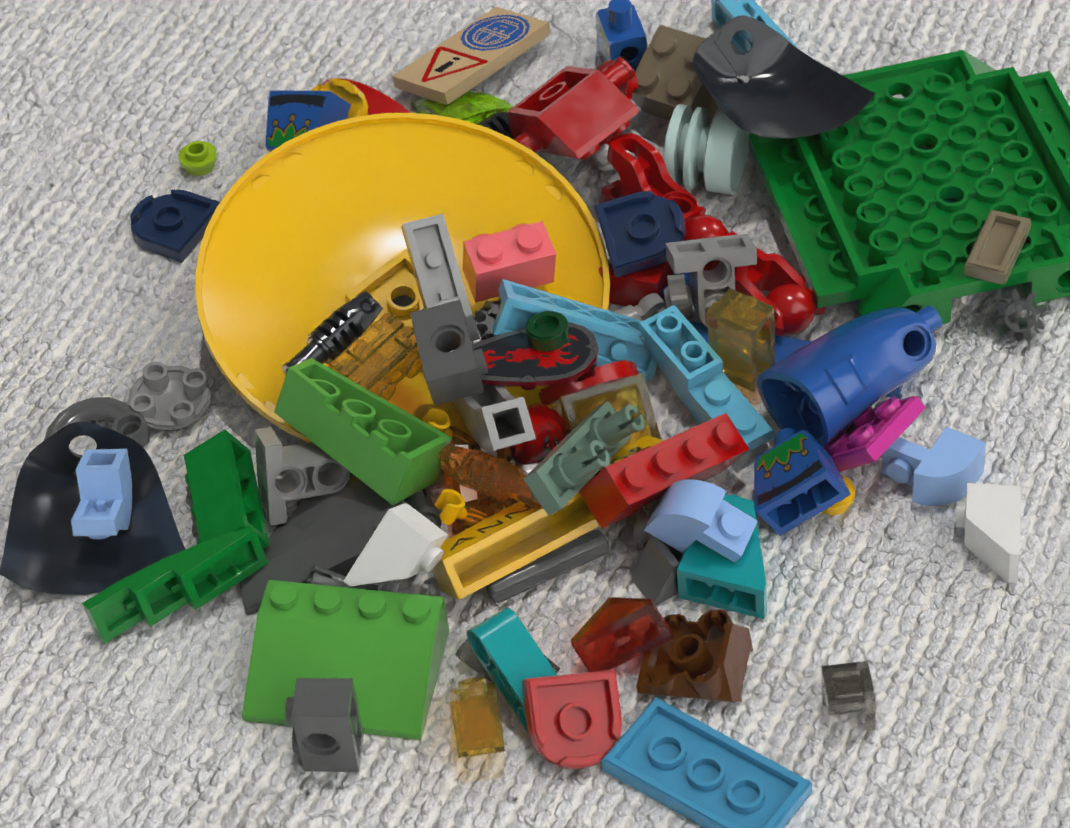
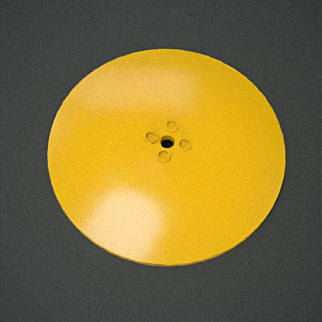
[195,113,610,458]

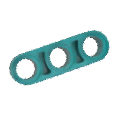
[467,607,557,734]

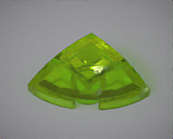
[411,91,513,124]

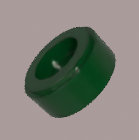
[525,311,570,351]

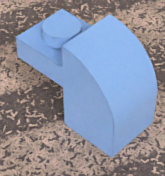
[882,427,986,506]
[71,449,132,539]
[644,479,758,563]

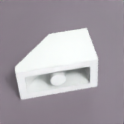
[956,483,1022,584]
[343,503,448,587]

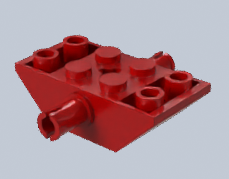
[507,57,640,160]

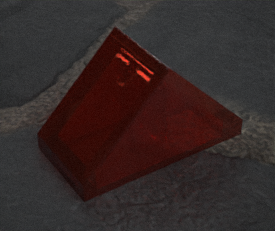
[571,597,674,672]

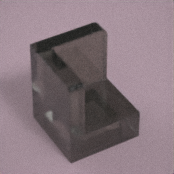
[821,661,876,731]

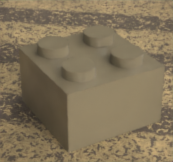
[632,25,719,124]

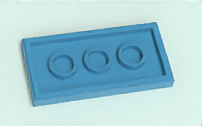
[601,697,812,828]

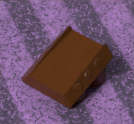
[636,609,753,702]

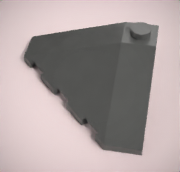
[239,463,403,614]

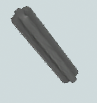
[486,530,610,603]

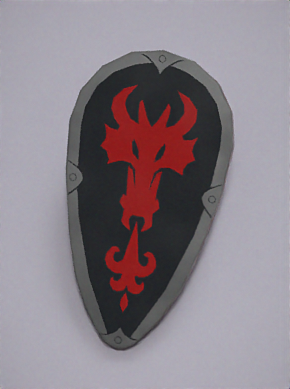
[473,322,599,390]

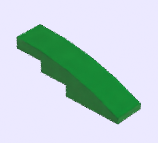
[81,526,269,644]

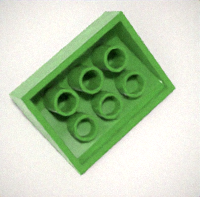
[242,580,450,740]

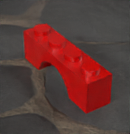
[579,413,749,529]

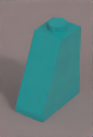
[677,494,767,619]

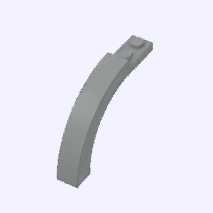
[401,214,536,452]

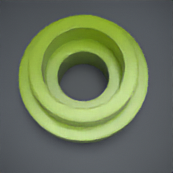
[178,141,217,176]

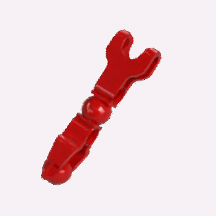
[599,133,826,337]

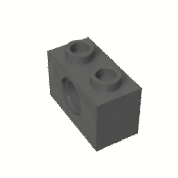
[410,300,488,406]
[285,678,364,772]

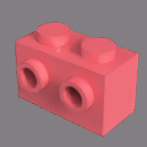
[462,221,556,303]

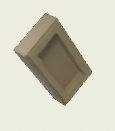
[964,210,1031,285]

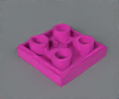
[824,396,926,472]

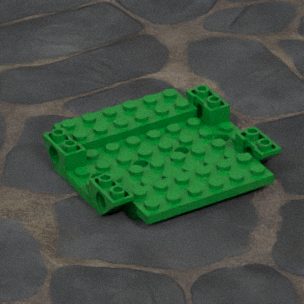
[748,50,1070,324]

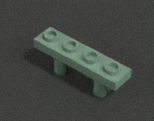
[523,400,645,516]

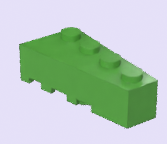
[274,358,452,505]

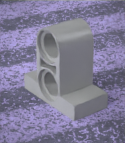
[666,234,757,329]
[254,427,350,526]

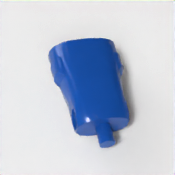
[756,305,942,446]

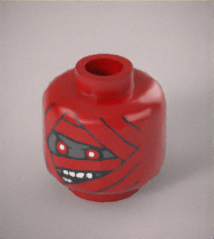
[502,403,566,465]

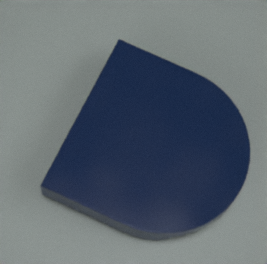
[130,189,220,263]
[594,191,686,278]

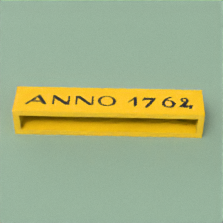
[431,435,664,600]

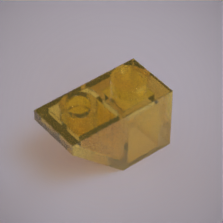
[450,677,505,758]

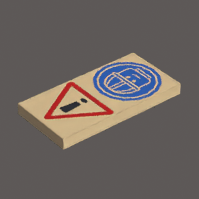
[392,7,551,105]

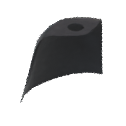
[693,15,876,138]
[0,421,185,594]

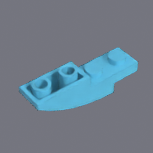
[639,305,773,456]

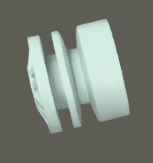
[663,104,749,195]

